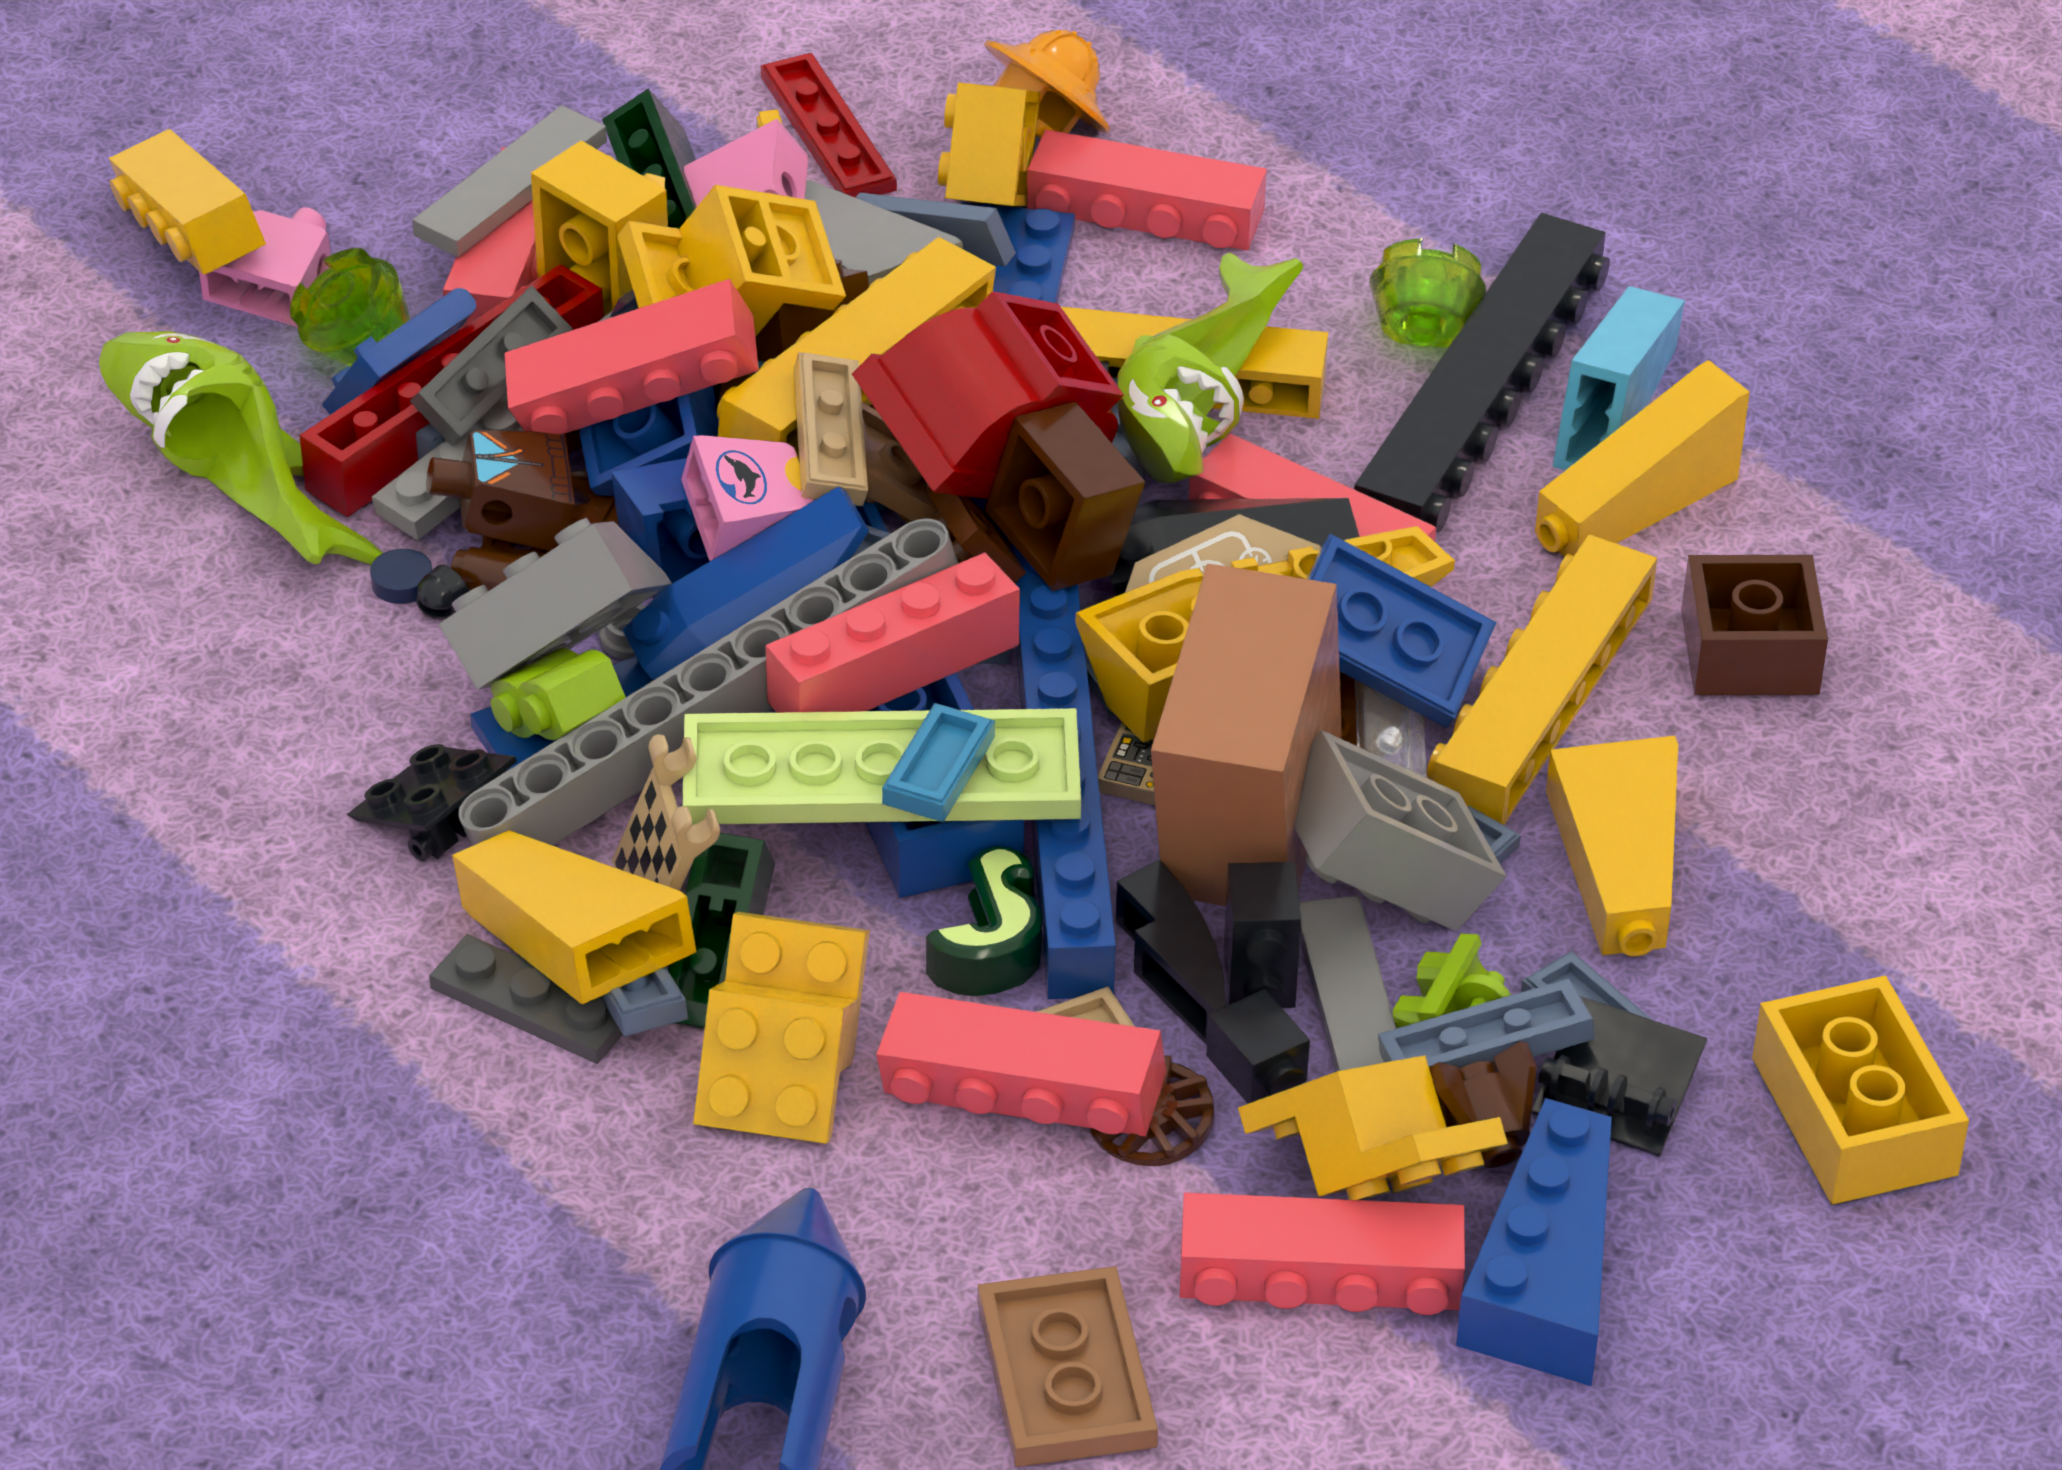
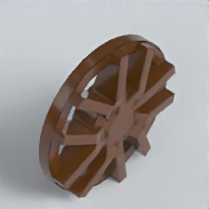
[1089,1055,1215,1166]

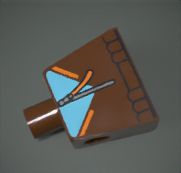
[426,430,575,551]

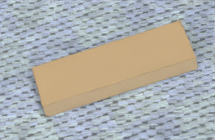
[794,352,868,506]

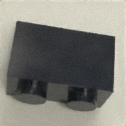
[1223,862,1301,1008]

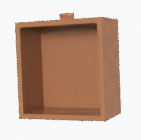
[1151,563,1342,907]

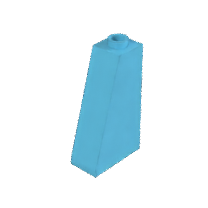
[1552,286,1685,470]

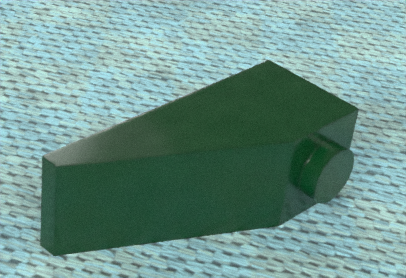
[668,833,775,1029]

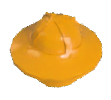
[984,30,1111,139]

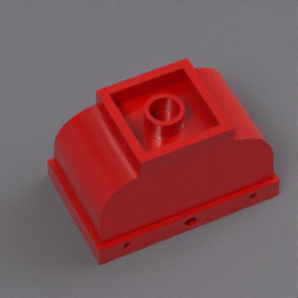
[852,291,1124,499]

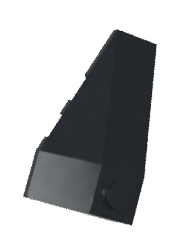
[1110,498,1360,596]

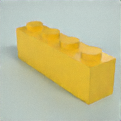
[108,128,266,275]

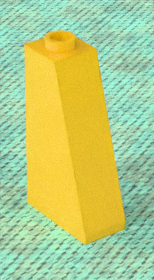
[1535,360,1750,557]
[1546,735,1678,957]
[452,830,696,1005]

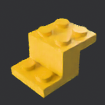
[617,185,846,337]
[693,912,870,1144]
[1238,1055,1508,1201]

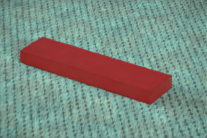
[760,53,897,198]

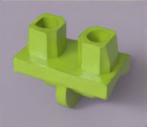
[1392,933,1511,1028]

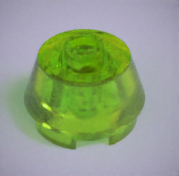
[1369,239,1486,347]
[290,248,410,366]

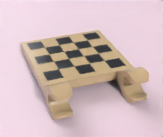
[612,734,720,891]

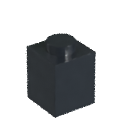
[1206,989,1310,1104]

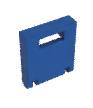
[322,288,476,415]

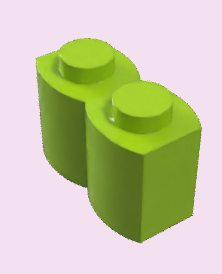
[490,648,626,740]

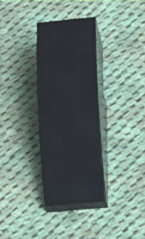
[1116,859,1226,1045]

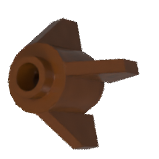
[1429,1041,1537,1168]

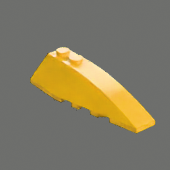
[1075,526,1455,743]

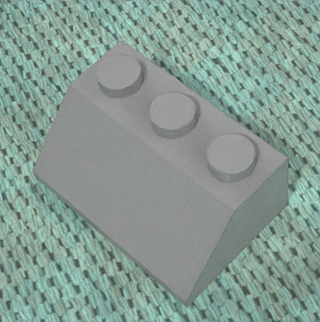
[439,518,672,690]
[1294,730,1506,930]

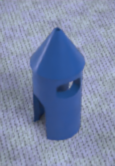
[660,1188,866,1470]

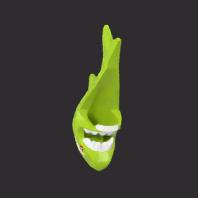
[1117,253,1303,483]
[99,331,383,565]

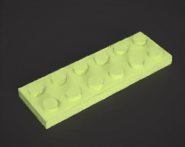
[683,708,1081,825]

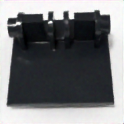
[346,744,517,861]
[1532,996,1707,1157]

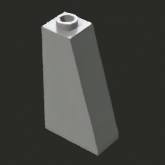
[805,180,963,286]

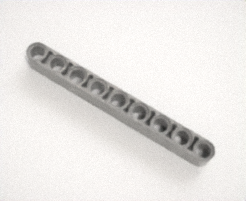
[459,518,959,846]

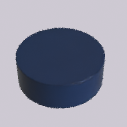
[370,549,432,604]

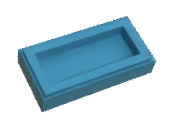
[882,703,995,822]

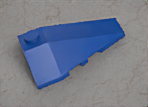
[622,486,869,680]

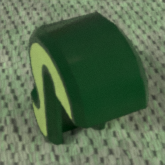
[926,846,1042,996]

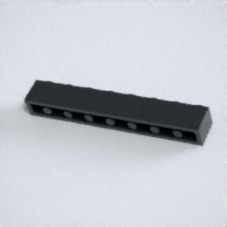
[1354,212,1610,533]

